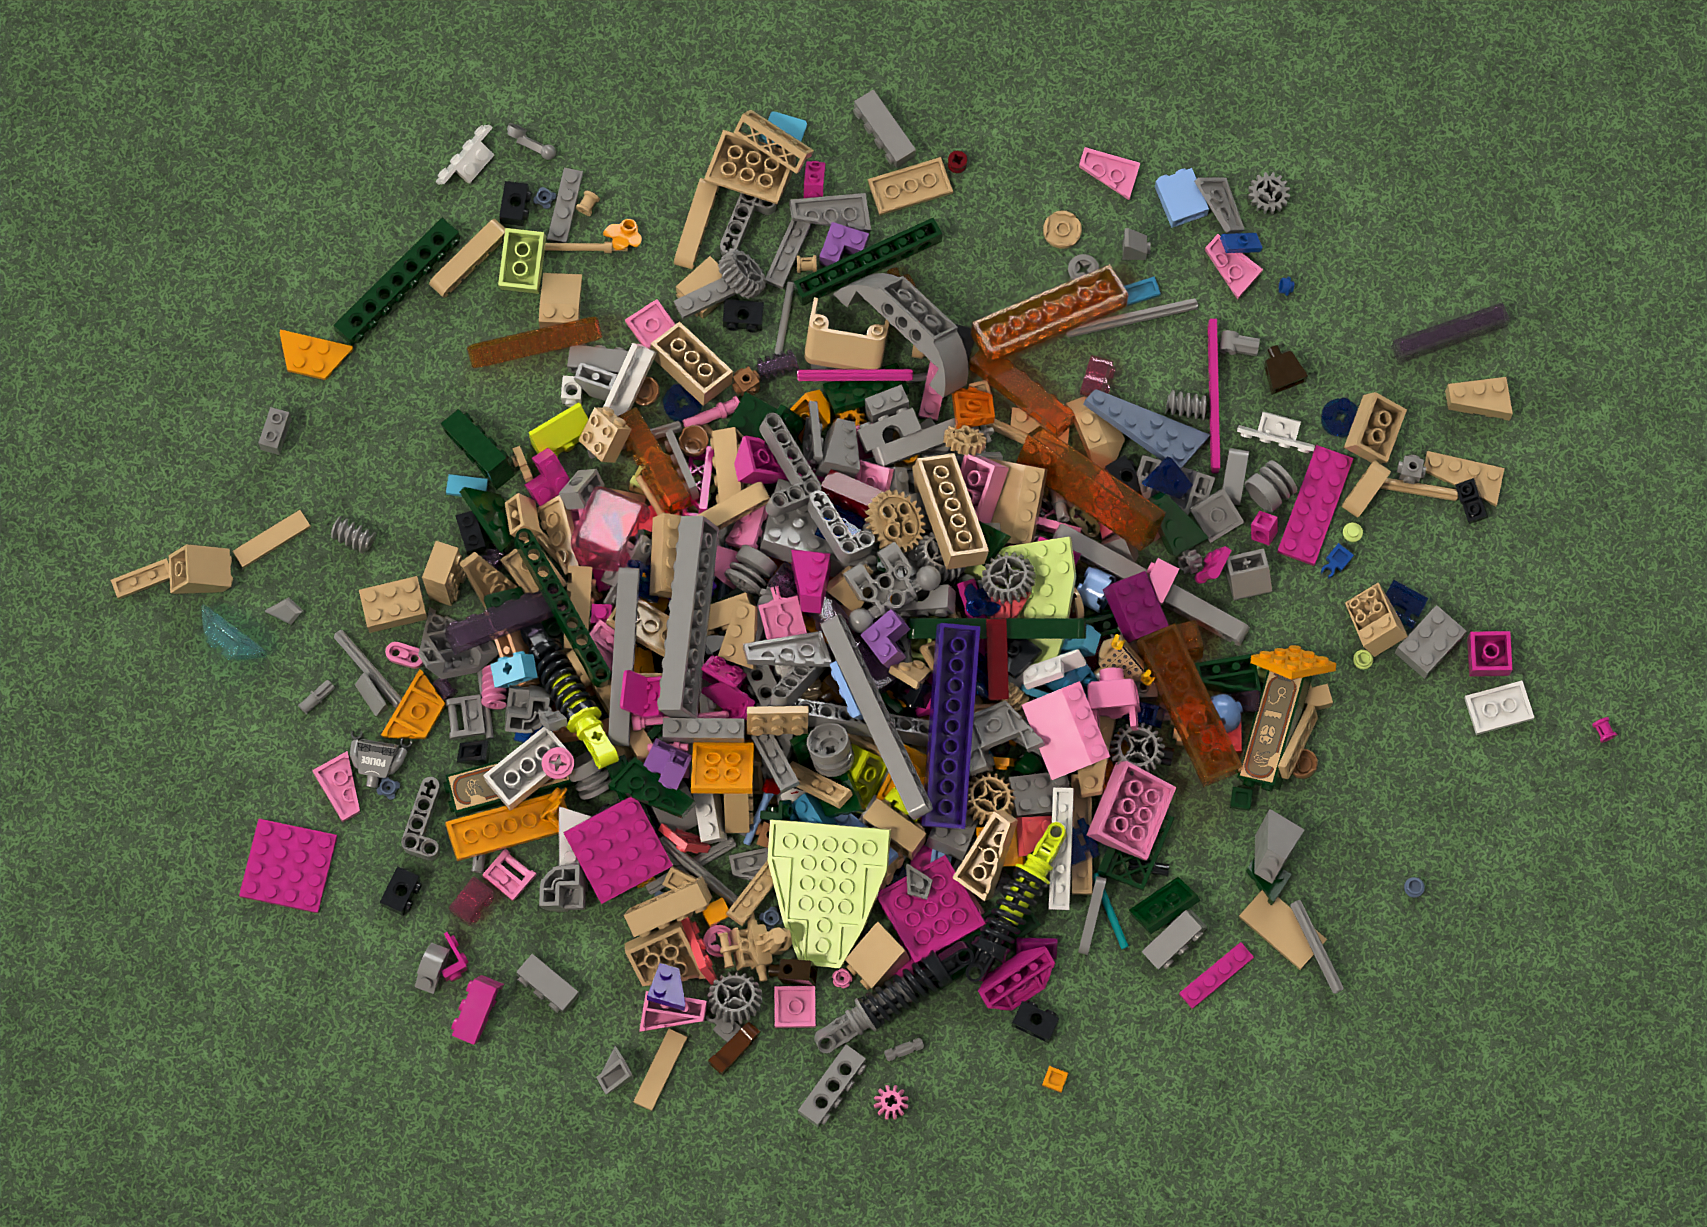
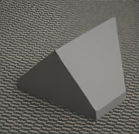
[1100,525,1139,563]
[596,1046,634,1095]

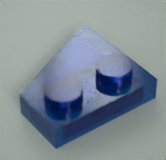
[1142,456,1193,499]

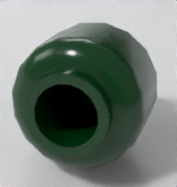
[1013,752,1043,776]

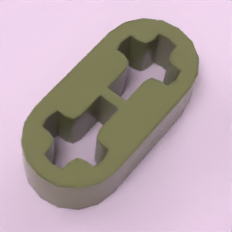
[1068,505,1100,538]

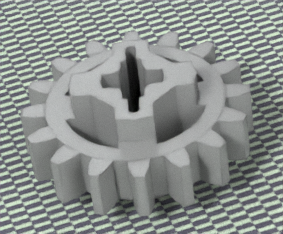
[1248,172,1290,214]

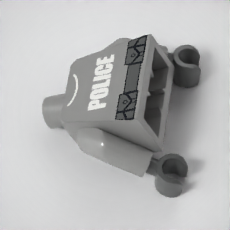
[350,730,412,788]

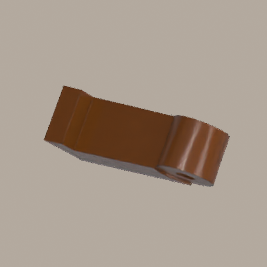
[708,1021,761,1076]

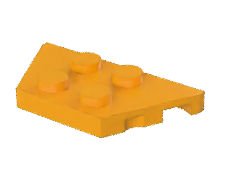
[280,329,353,380]
[381,669,446,739]

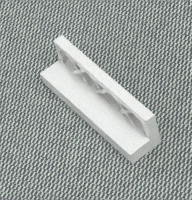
[603,343,657,421]

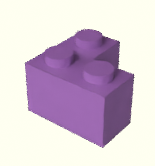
[820,222,869,266]
[861,609,910,669]
[643,738,692,790]

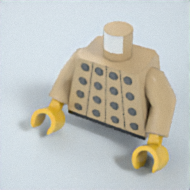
[1094,634,1155,685]

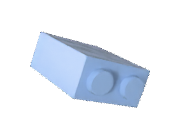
[1155,168,1209,228]

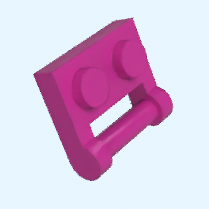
[1194,546,1232,584]

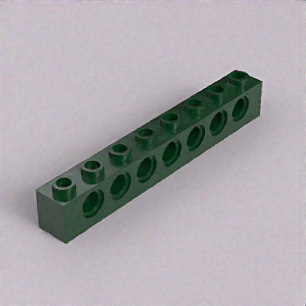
[333,217,460,346]
[794,217,942,306]

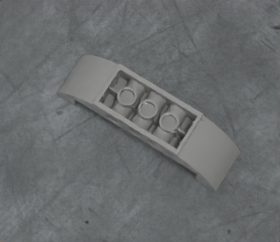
[833,273,968,398]
[705,635,794,781]

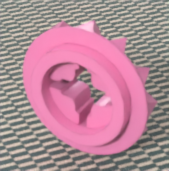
[542,747,574,780]
[703,925,732,958]

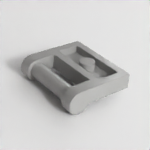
[445,694,486,740]

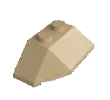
[1066,396,1125,473]

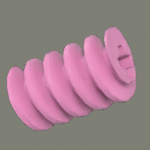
[481,665,507,709]

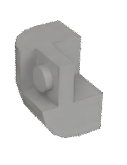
[505,684,550,733]
[539,865,588,912]

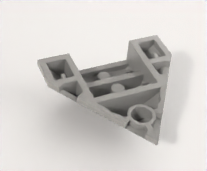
[1137,455,1215,541]
[418,607,499,679]

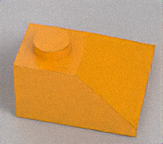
[790,389,831,443]

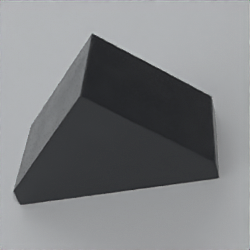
[457,740,491,766]

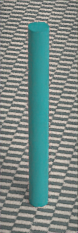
[1092,873,1129,950]

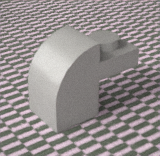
[415,943,450,994]

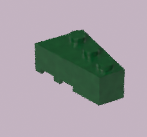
[1144,492,1209,556]
[1193,654,1261,698]

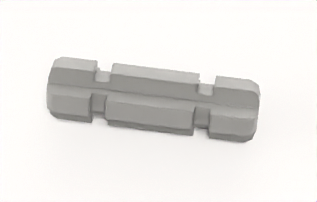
[884,1038,924,1061]

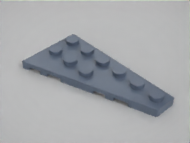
[1083,389,1210,473]

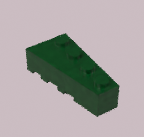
[440,409,515,490]

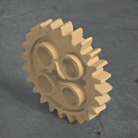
[865,490,926,553]

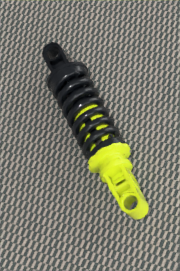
[520,621,619,769]
[966,822,1067,984]

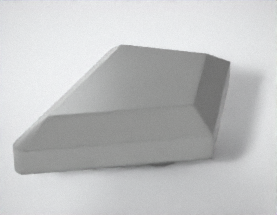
[265,597,303,625]
[906,864,933,900]

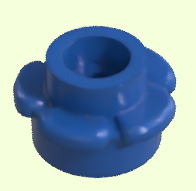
[1279,277,1294,296]

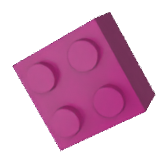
[1467,631,1512,677]

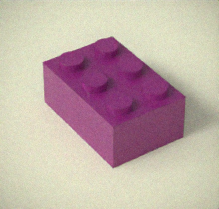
[1103,571,1169,643]

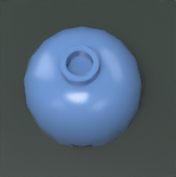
[1206,694,1243,735]

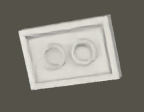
[1464,681,1534,735]

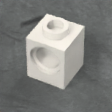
[561,376,583,407]

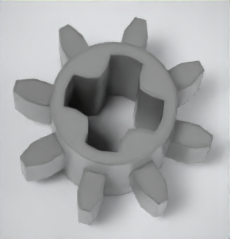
[1178,549,1202,574]

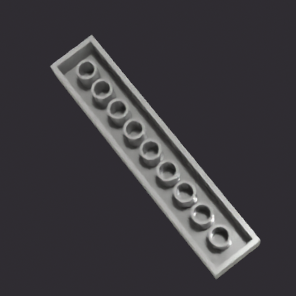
[657,516,719,718]

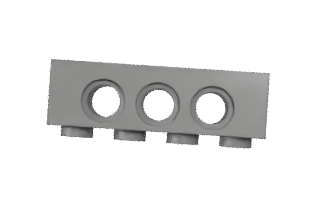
[798,1045,866,1127]

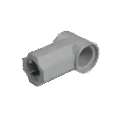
[1219,330,1260,356]

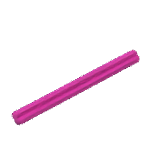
[797,369,913,381]

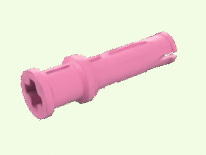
[683,396,740,427]

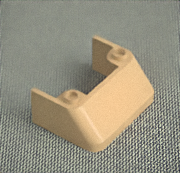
[804,298,890,369]

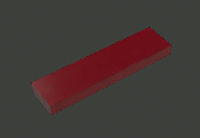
[986,618,1009,700]

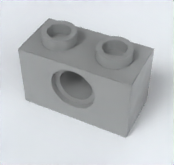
[258,407,292,455]
[559,469,604,509]

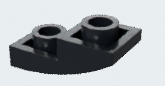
[1455,478,1488,524]

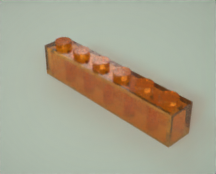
[969,344,1075,438]
[617,407,692,514]

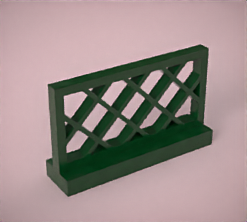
[1098,814,1174,891]

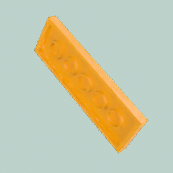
[445,794,567,861]

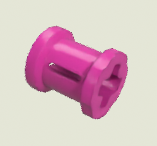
[1592,717,1617,743]

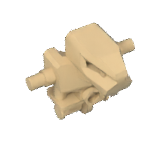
[718,912,792,982]

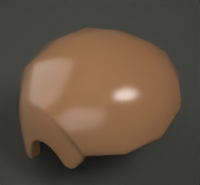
[635,377,660,406]
[678,425,709,457]
[1291,749,1318,779]

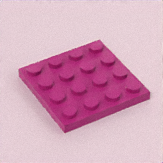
[563,797,673,904]
[239,819,338,913]
[877,855,986,963]

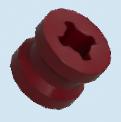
[948,150,967,174]

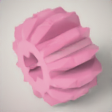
[874,1085,908,1120]

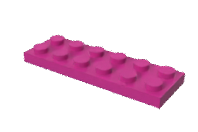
[1277,445,1354,566]

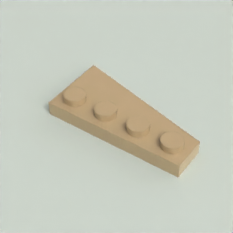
[1424,451,1505,507]
[537,495,584,575]
[459,552,517,612]

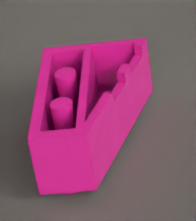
[791,549,831,614]
[451,975,504,1045]

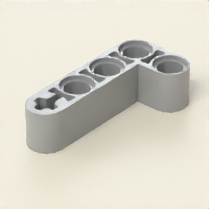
[720,193,777,256]
[807,490,875,564]
[401,777,441,861]

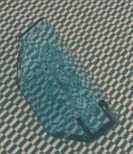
[201,604,268,661]

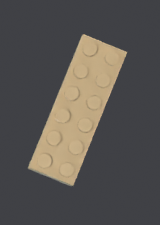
[913,453,989,570]

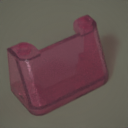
[571,486,650,572]

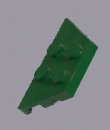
[459,487,514,553]
[818,770,866,818]

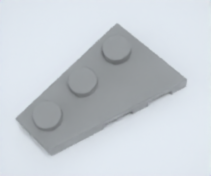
[1194,178,1245,233]

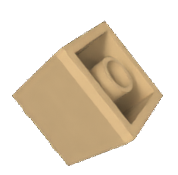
[168,544,233,594]
[845,922,910,992]

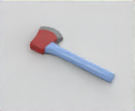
[743,778,782,845]

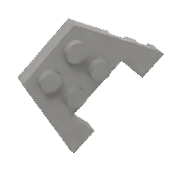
[970,700,1045,776]

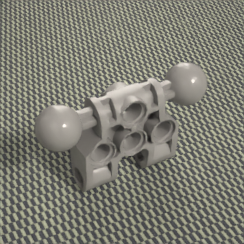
[843,542,941,633]

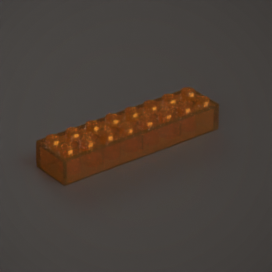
[971,264,1129,364]
[1016,425,1166,551]
[1136,623,1243,788]

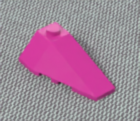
[734,436,802,484]

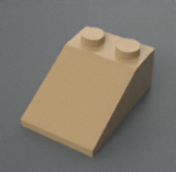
[539,273,582,330]

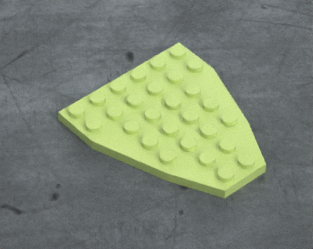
[964,537,1076,666]
[768,819,891,968]

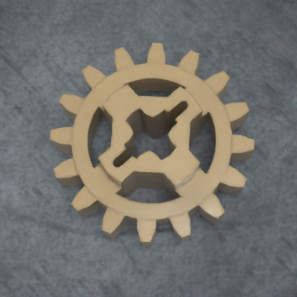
[943,425,987,456]

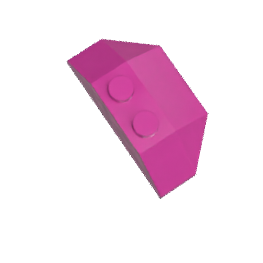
[978,946,1055,1011]

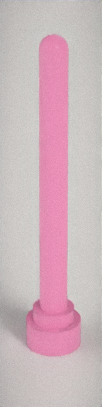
[632,711,729,731]

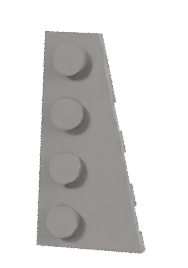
[789,193,871,232]
[743,631,831,667]

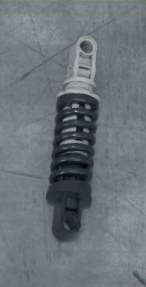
[814,941,974,1053]

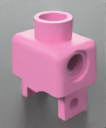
[1087,668,1141,732]

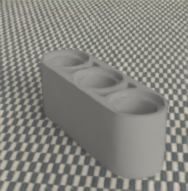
[1222,448,1249,506]

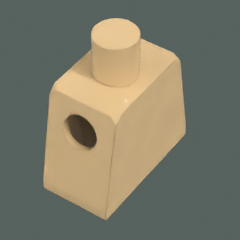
[827,564,874,611]

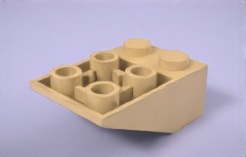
[1345,583,1408,657]

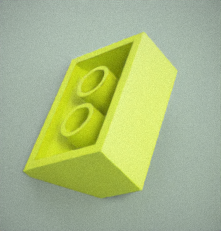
[529,403,588,458]
[849,743,888,814]

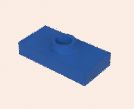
[1220,233,1262,253]

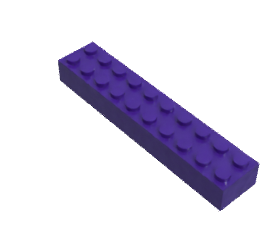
[921,623,980,830]

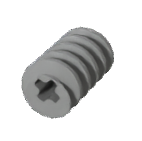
[1165,390,1207,420]
[331,516,376,554]

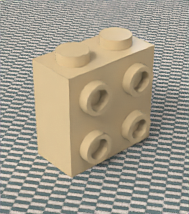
[578,406,632,463]

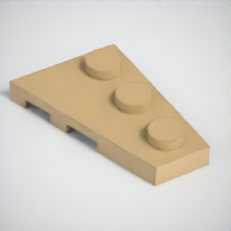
[718,600,758,670]

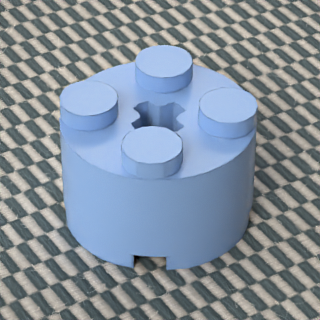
[1077,567,1117,613]

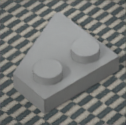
[729,848,774,887]

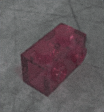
[449,876,494,926]

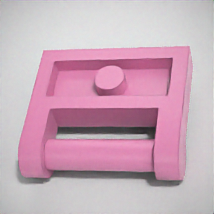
[482,849,537,902]

